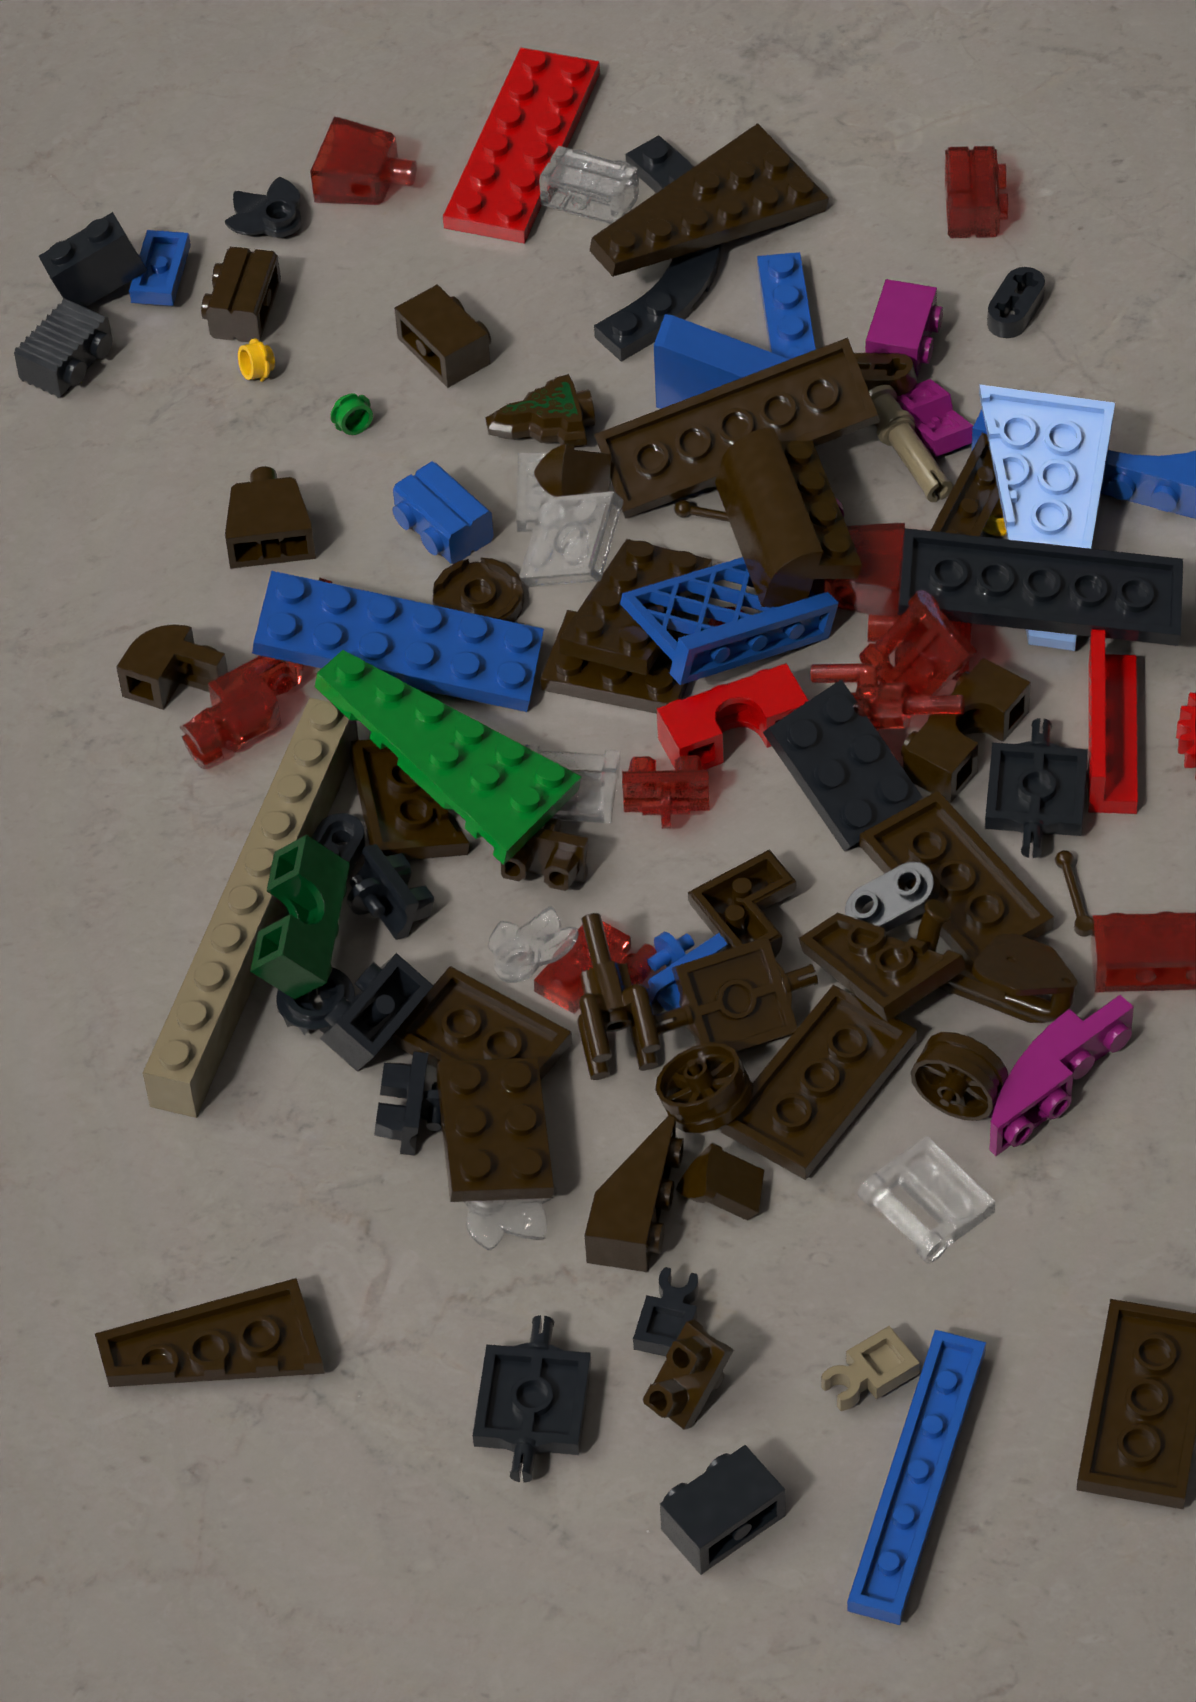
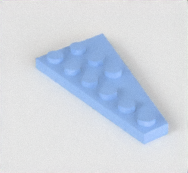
[979,384,1115,651]

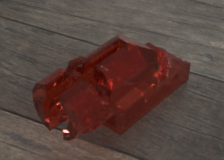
[180,656,302,769]

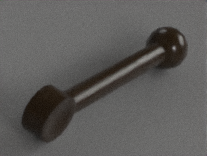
[674,500,729,522]
[1055,850,1094,937]

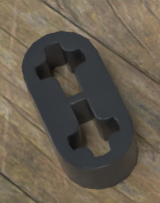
[987,267,1045,339]

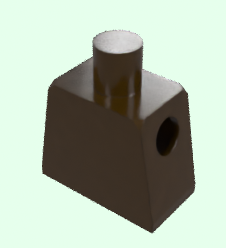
[225,466,316,569]

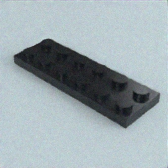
[897,528,1183,646]

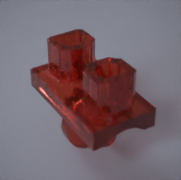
[622,755,710,829]

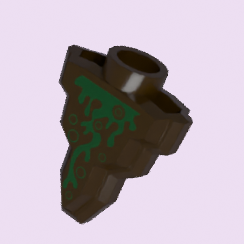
[485,374,595,447]

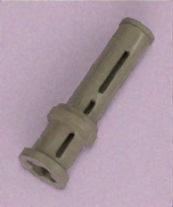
[869,385,953,502]

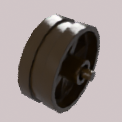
[910,1032,1008,1121]
[655,1042,753,1134]

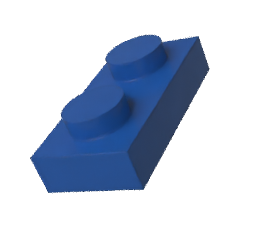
[129,230,191,306]

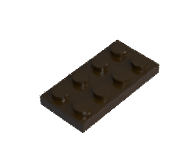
[559,539,712,675]
[859,791,1054,966]
[721,985,917,1180]
[1076,1299,1196,1510]

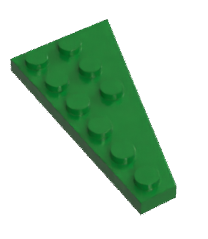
[315,650,582,865]

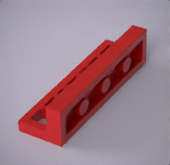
[1088,629,1138,814]

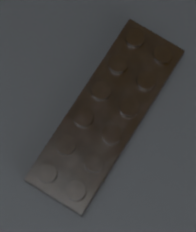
[594,337,880,519]

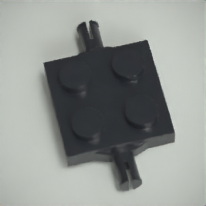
[985,718,1088,858]
[472,1315,592,1483]

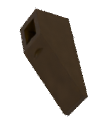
[584,1116,684,1272]

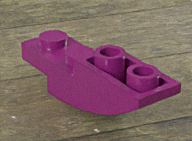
[989,995,1134,1156]

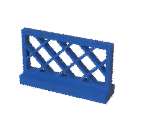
[620,557,839,685]

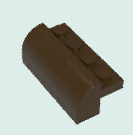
[715,427,862,607]

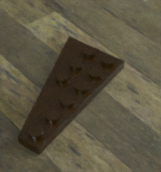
[589,123,829,277]

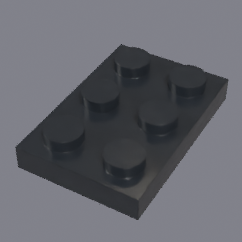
[763,679,923,851]

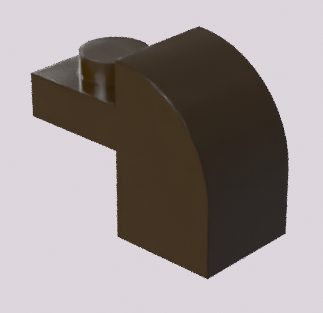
[116,624,230,710]

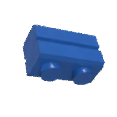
[392,461,494,564]

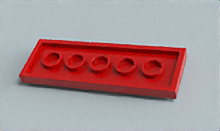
[443,47,600,244]

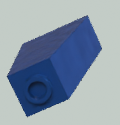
[654,314,790,409]

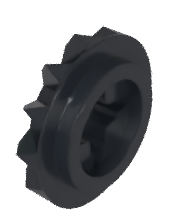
[276,967,355,1035]

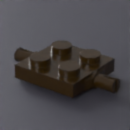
[654,937,818,1052]

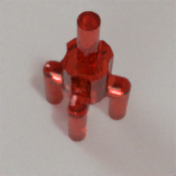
[804,663,965,734]

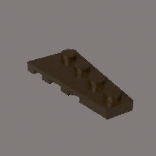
[95,1278,325,1387]

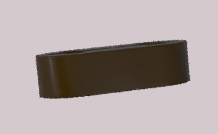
[854,353,917,396]

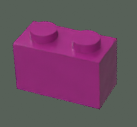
[865,279,943,378]

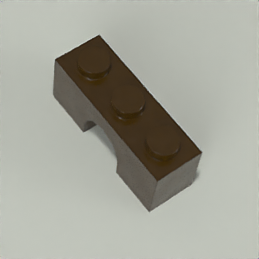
[901,658,1031,803]

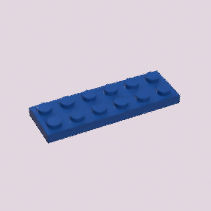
[252,571,544,712]

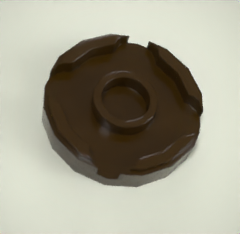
[432,558,524,622]

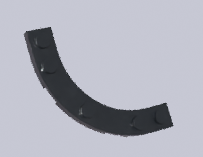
[594,135,722,362]

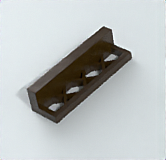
[930,432,999,536]

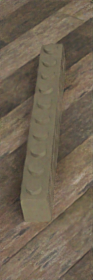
[143,697,359,1118]

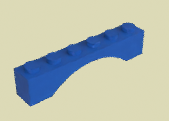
[972,409,1196,519]

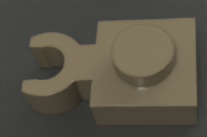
[821,1326,920,1411]

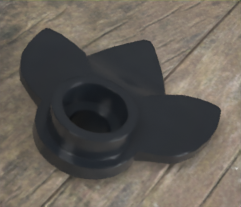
[225,177,302,238]

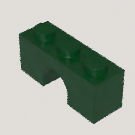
[250,835,350,999]

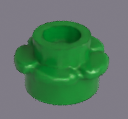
[330,393,373,435]

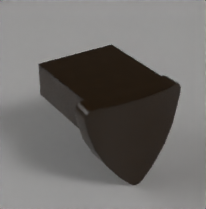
[534,444,611,500]
[676,1143,764,1221]

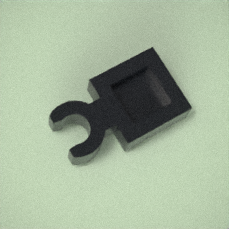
[633,1267,699,1357]

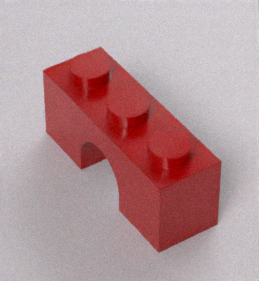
[657,663,809,779]

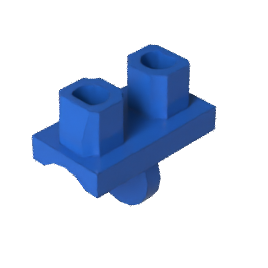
[647,931,728,1011]

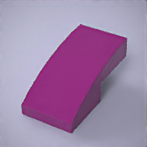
[896,379,973,457]

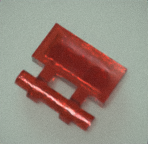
[533,921,657,1014]

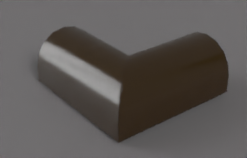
[688,849,796,958]

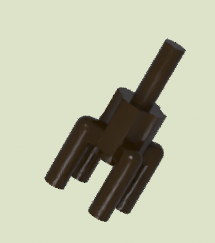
[577,913,661,1080]

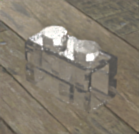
[539,146,639,225]

